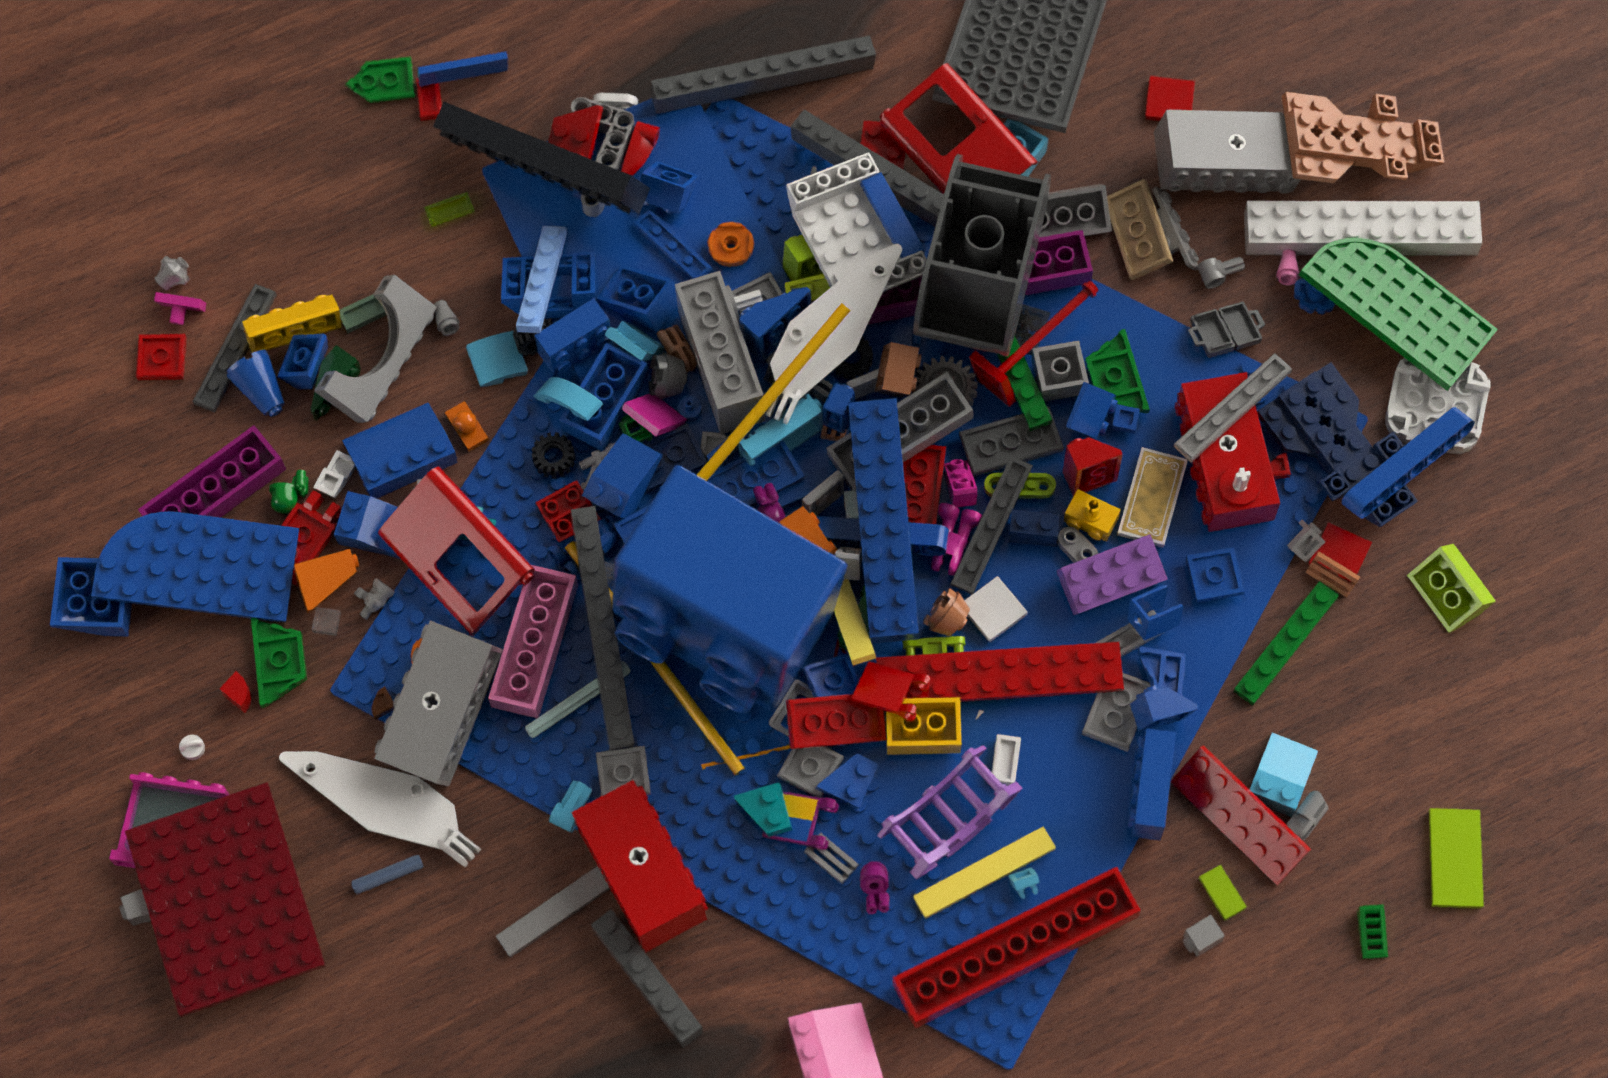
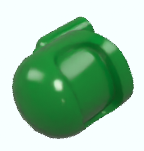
[269,470,309,514]

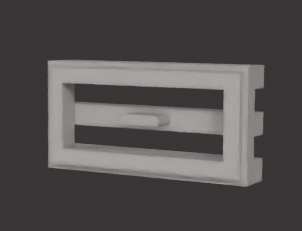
[804,833,858,884]

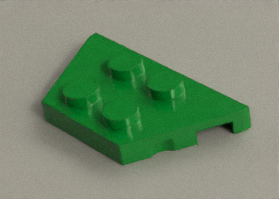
[1085,329,1150,414]
[251,618,307,708]

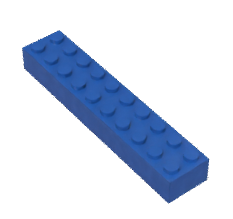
[848,398,920,644]

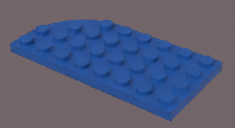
[91,511,299,623]

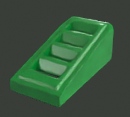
[1357,904,1388,959]

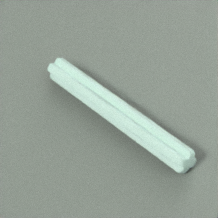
[525,661,630,738]

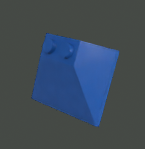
[501,252,595,319]

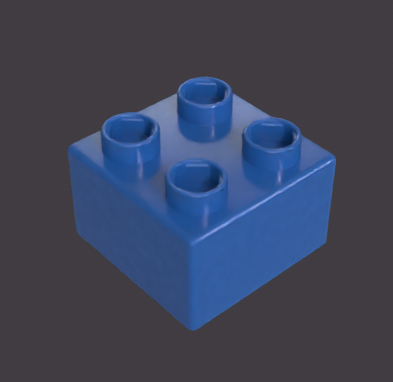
[612,465,847,714]

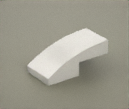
[313,450,355,498]

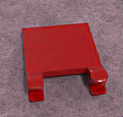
[851,661,930,722]

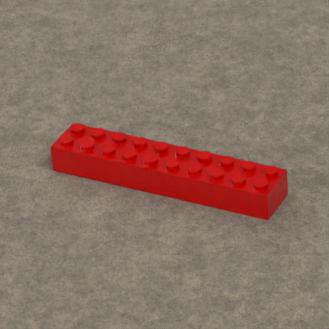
[892,867,1141,1029]

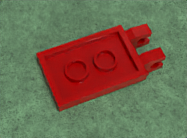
[281,490,342,587]

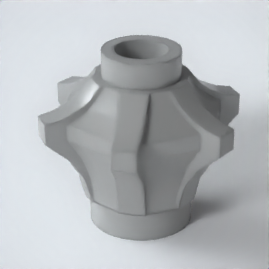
[155,256,190,291]

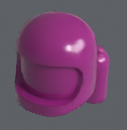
[753,483,786,524]
[860,861,889,914]

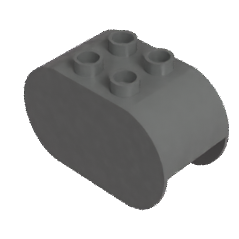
[913,154,1051,356]

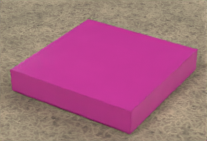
[622,394,687,436]

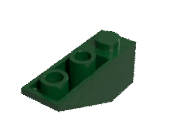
[310,345,361,421]

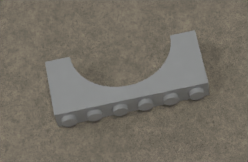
[314,275,437,423]

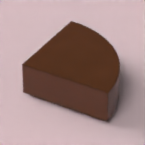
[372,686,395,720]

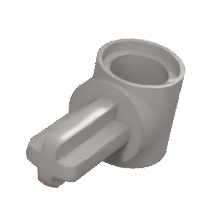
[1197,257,1245,289]

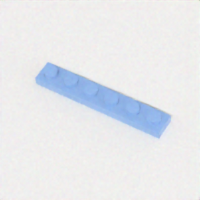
[516,226,567,333]

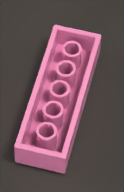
[488,565,578,718]

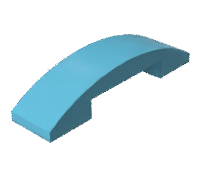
[533,377,603,421]

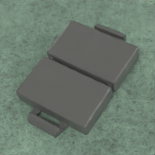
[1188,302,1265,358]

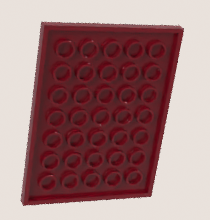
[125,782,326,1017]

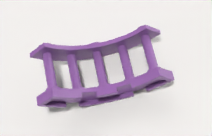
[877,745,1023,879]

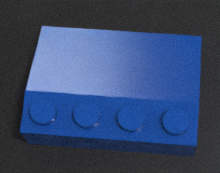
[342,403,458,499]

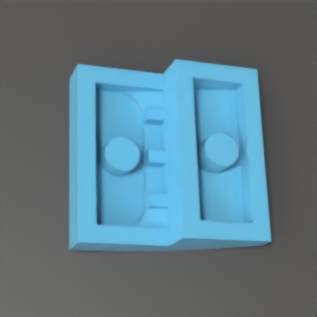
[605,321,665,361]
[466,331,528,387]

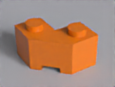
[779,506,837,556]

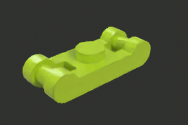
[902,636,966,656]

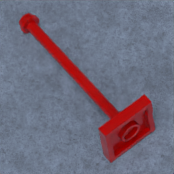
[969,281,1098,407]

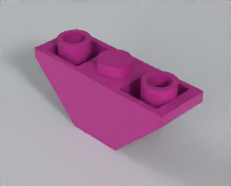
[944,459,977,507]

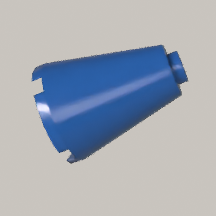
[226,350,285,417]

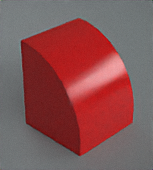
[220,671,252,713]

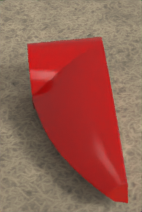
[621,121,660,176]

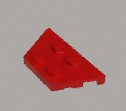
[548,105,603,159]

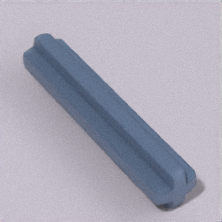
[351,855,423,894]

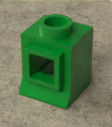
[618,415,652,442]

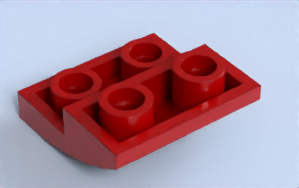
[535,480,601,543]

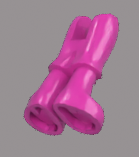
[931,503,983,576]

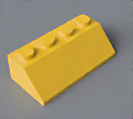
[242,295,342,353]

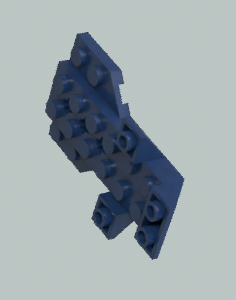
[1257,362,1418,527]

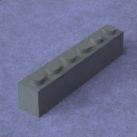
[591,910,703,1048]

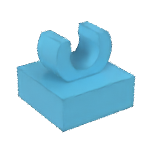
[1008,867,1040,899]

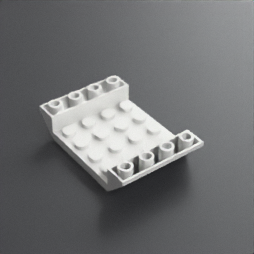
[786,152,927,292]

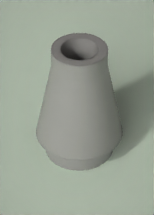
[434,300,460,335]

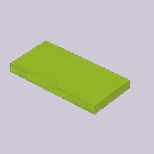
[1429,808,1484,909]

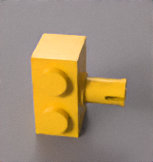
[1064,489,1121,542]

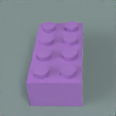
[1056,534,1168,615]

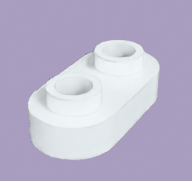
[593,93,638,110]

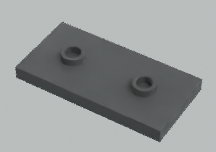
[959,406,1064,477]

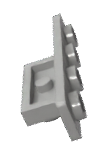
[1152,187,1199,271]

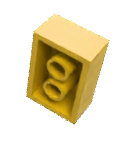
[886,698,962,755]

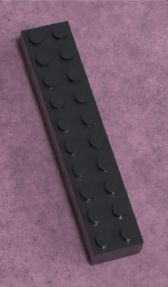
[433,102,651,214]

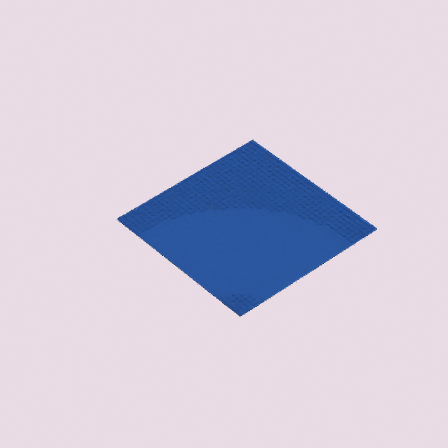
[331,98,1368,1070]

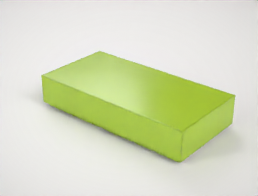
[1198,865,1247,921]

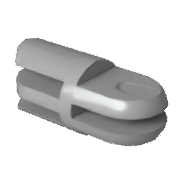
[1287,791,1329,841]

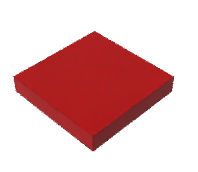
[1145,76,1195,121]
[136,334,187,380]
[1308,522,1372,583]

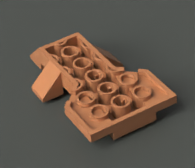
[1282,92,1444,183]

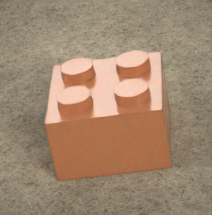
[875,342,921,398]

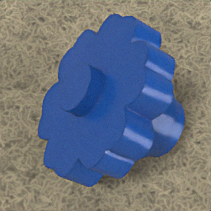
[1293,277,1335,315]

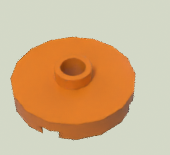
[708,222,754,267]

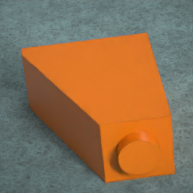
[293,549,359,613]

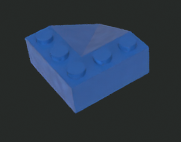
[739,287,812,362]
[50,557,132,637]

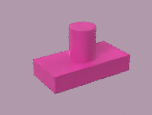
[154,292,206,325]

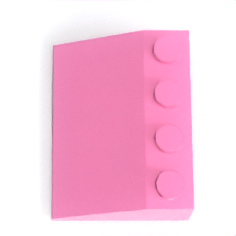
[788,1003,883,1078]

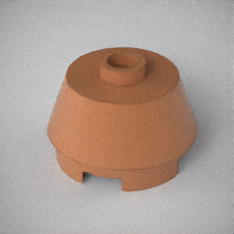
[923,588,970,636]

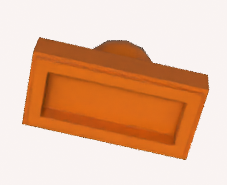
[444,401,489,452]

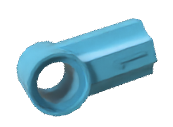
[549,780,592,833]

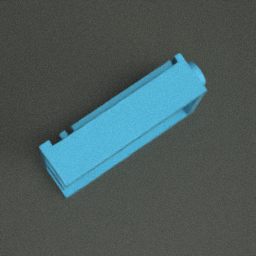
[739,394,823,466]

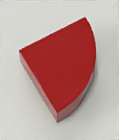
[1270,453,1291,479]

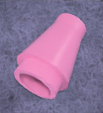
[1276,249,1300,285]

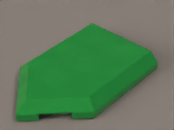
[346,56,415,103]

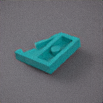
[734,782,792,837]

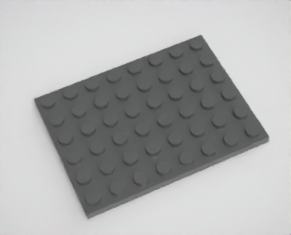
[932,0,1107,133]

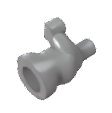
[354,578,395,620]

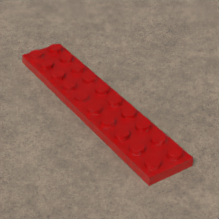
[876,642,1124,702]

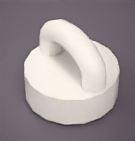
[179,735,205,760]

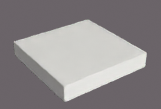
[965,576,1028,643]

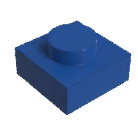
[1112,404,1140,434]

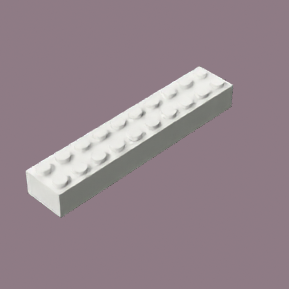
[1244,201,1482,255]

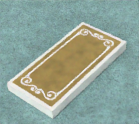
[1117,447,1188,548]

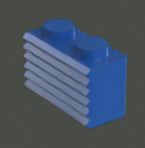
[822,383,855,433]

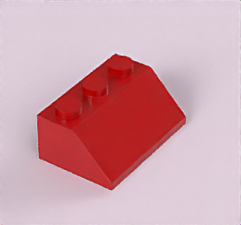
[1062,437,1123,497]

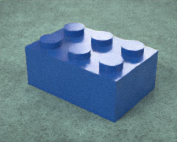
[534,298,611,375]

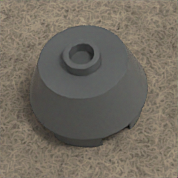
[648,352,687,399]

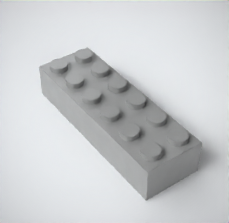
[826,372,974,491]

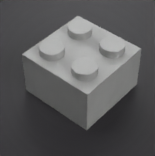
[1031,341,1089,402]

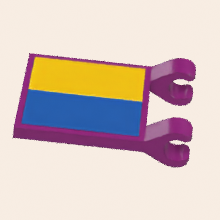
[762,791,839,850]

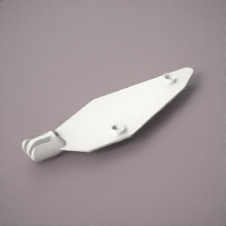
[766,244,902,424]
[279,752,481,867]

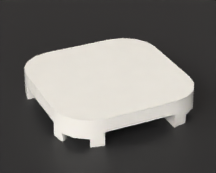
[1385,358,1490,454]

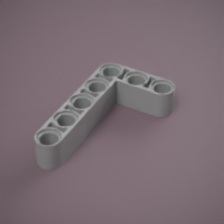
[571,97,635,217]

